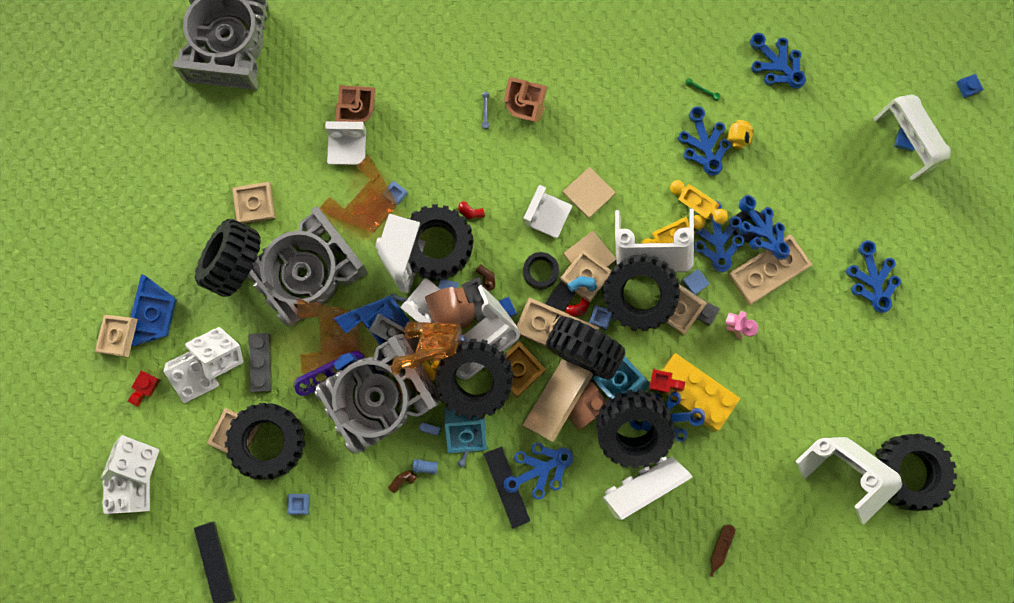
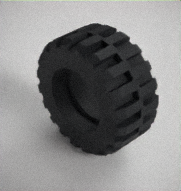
[407,204,474,281]
[195,219,261,297]
[604,254,680,332]
[546,316,626,380]
[435,338,513,419]
[596,389,675,468]
[224,403,306,480]
[875,434,957,511]

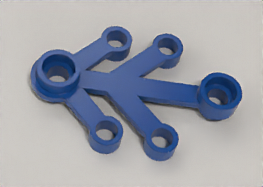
[750,33,806,89]
[678,106,731,176]
[738,195,790,260]
[694,201,744,272]
[846,240,901,313]
[629,392,705,442]
[503,442,573,500]

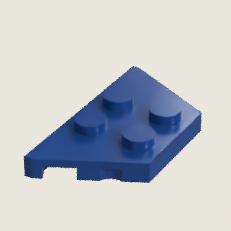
[130,274,177,347]

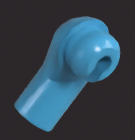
[567,276,597,292]

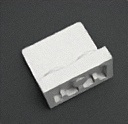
[325,122,366,165]
[523,185,572,239]
[401,278,441,332]
[185,327,244,380]
[164,351,219,403]
[101,435,159,485]
[103,475,150,514]

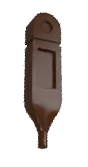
[710,524,735,577]

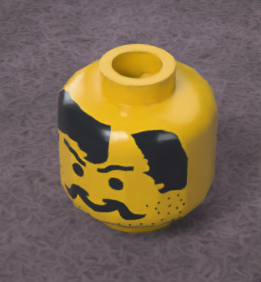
[727,120,754,149]

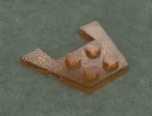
[319,155,398,233]
[297,299,360,373]
[391,322,462,375]

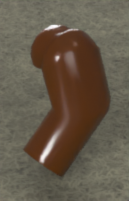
[475,264,496,291]
[388,470,417,493]

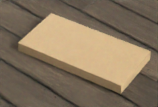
[728,234,813,306]
[517,298,599,347]
[523,359,593,442]

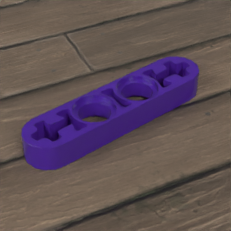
[294,351,365,396]

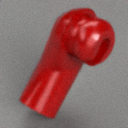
[458,201,485,220]
[566,297,590,317]

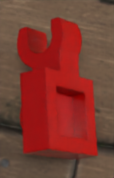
[649,369,685,393]
[128,370,160,407]

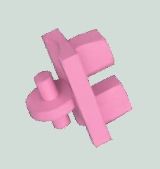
[726,311,759,340]

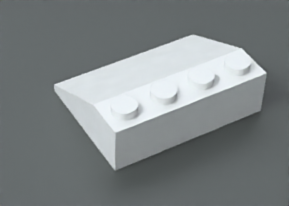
[602,456,692,520]

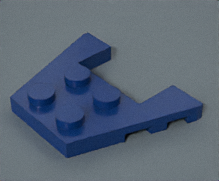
[334,296,414,374]

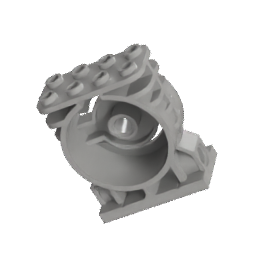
[173,0,269,90]
[248,206,368,327]
[315,334,441,454]

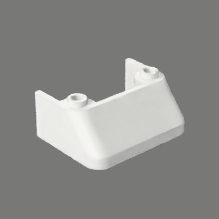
[873,94,951,181]
[615,209,694,272]
[375,214,426,293]
[421,285,520,379]
[795,437,902,525]

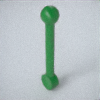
[685,78,720,101]

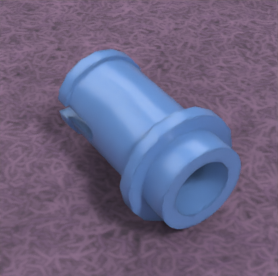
[413,458,438,475]

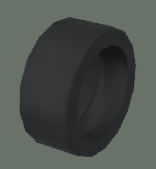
[523,252,559,290]

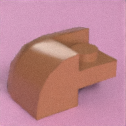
[504,77,548,122]
[335,85,376,122]
[425,287,475,331]
[568,380,606,431]

